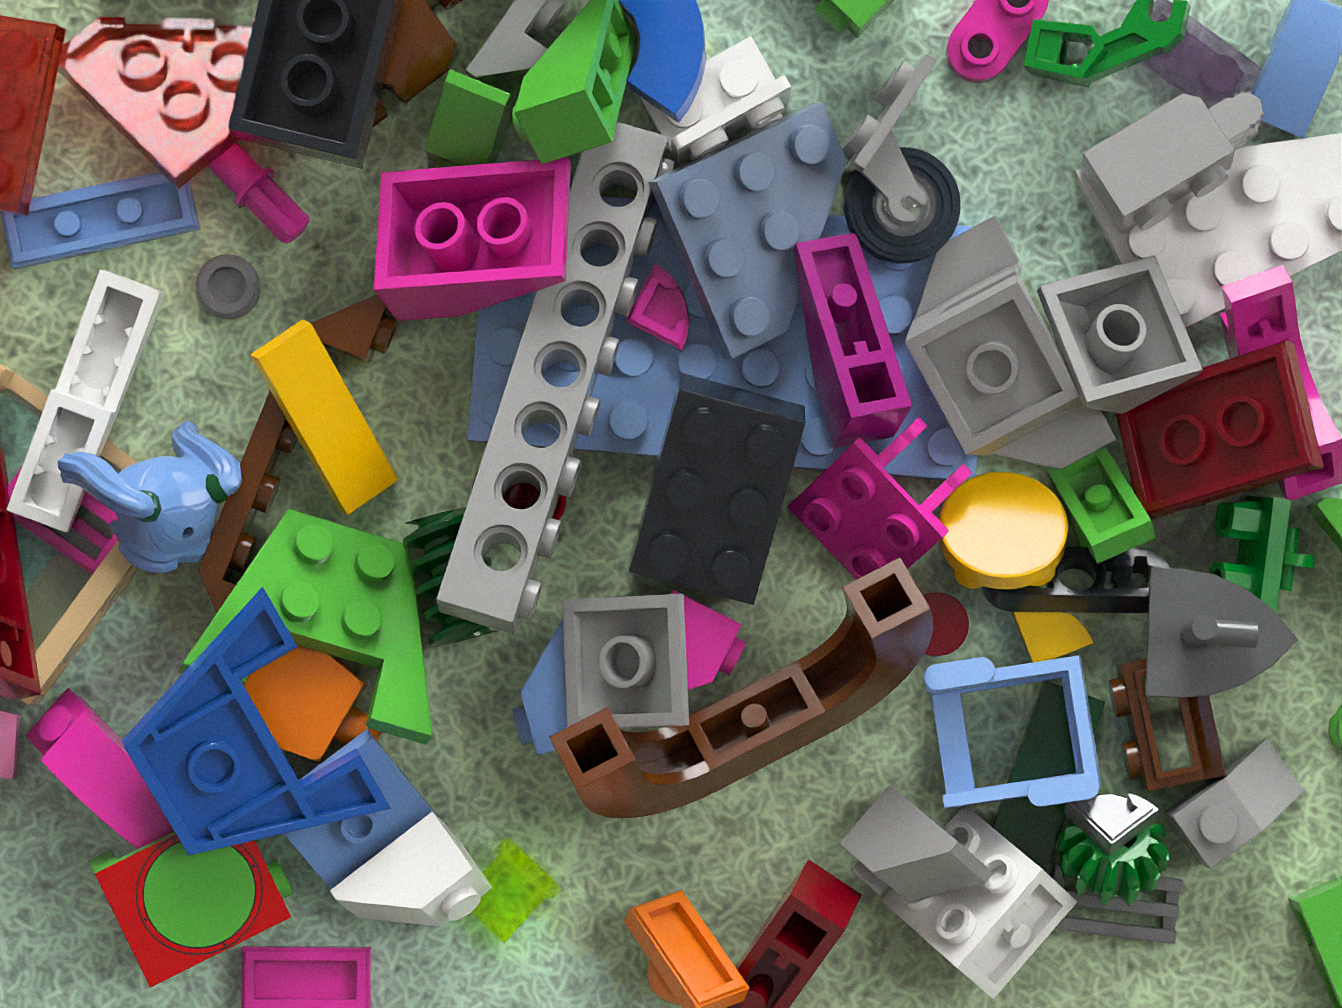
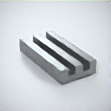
[1052,863,1183,944]

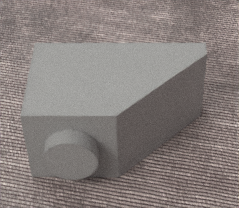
[1163,739,1304,869]
[840,785,994,903]

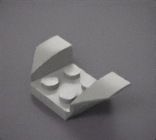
[905,215,1117,469]

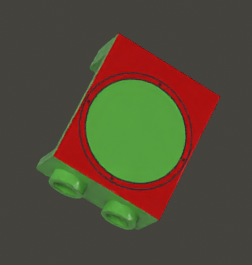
[88,831,293,988]

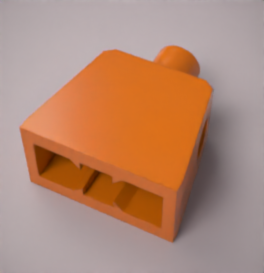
[244,645,384,762]

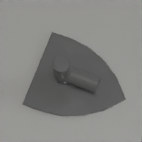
[1145,567,1298,698]

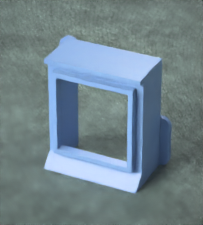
[924,655,1102,809]

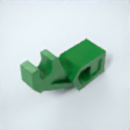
[1023,0,1191,88]

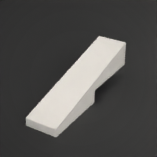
[6,270,166,533]

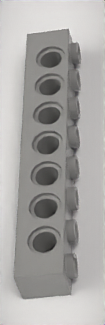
[436,122,676,635]

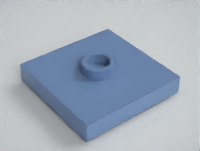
[284,729,440,889]

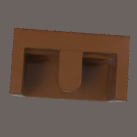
[1108,658,1226,791]

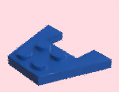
[121,587,391,855]

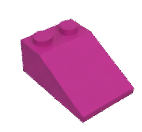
[374,157,571,321]

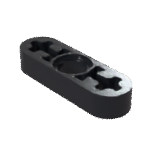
[982,547,1170,613]

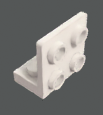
[640,36,791,166]
[883,806,1077,999]

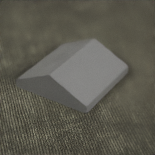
[562,594,689,728]

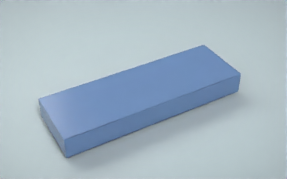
[0,166,201,270]

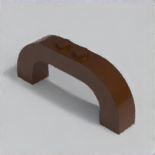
[549,558,934,818]

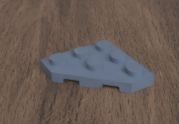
[648,102,847,359]

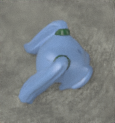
[58,421,242,573]

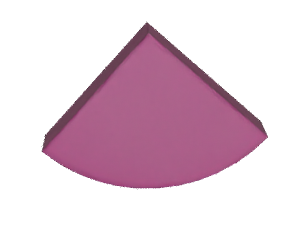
[625,264,689,352]

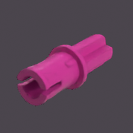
[198,131,310,244]

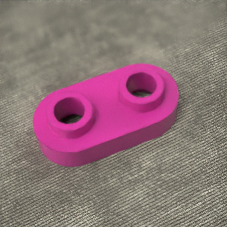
[946,0,1049,83]

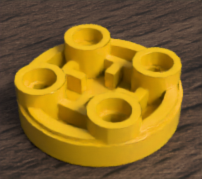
[939,472,1068,589]

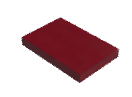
[1116,341,1324,520]

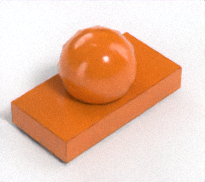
[624,890,750,1008]

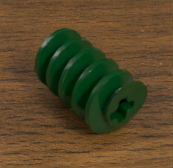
[403,507,498,647]

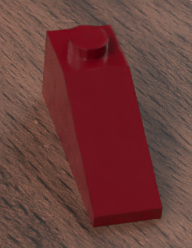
[727,859,862,1008]

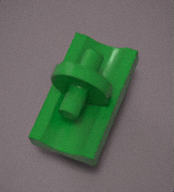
[1209,496,1315,612]

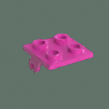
[787,417,972,580]

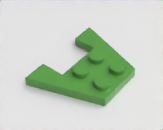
[177,509,432,745]

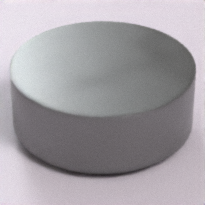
[195,254,261,319]

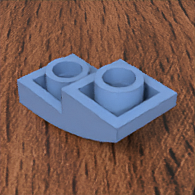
[1250,0,1342,138]

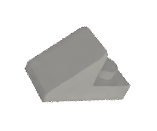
[466,0,565,85]

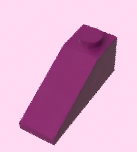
[793,233,912,448]

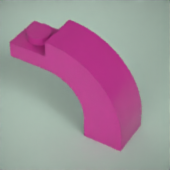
[1220,265,1342,501]
[25,688,174,849]

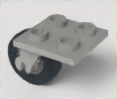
[842,54,961,263]

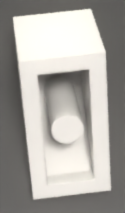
[330,812,493,927]

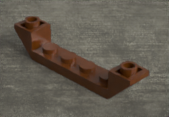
[198,295,398,613]

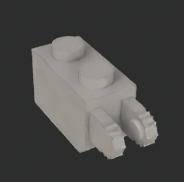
[1081,91,1264,233]

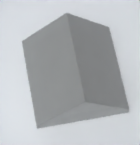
[1037,255,1203,414]

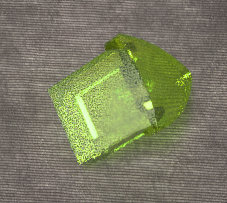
[471,837,563,943]

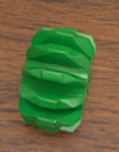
[1058,795,1169,907]

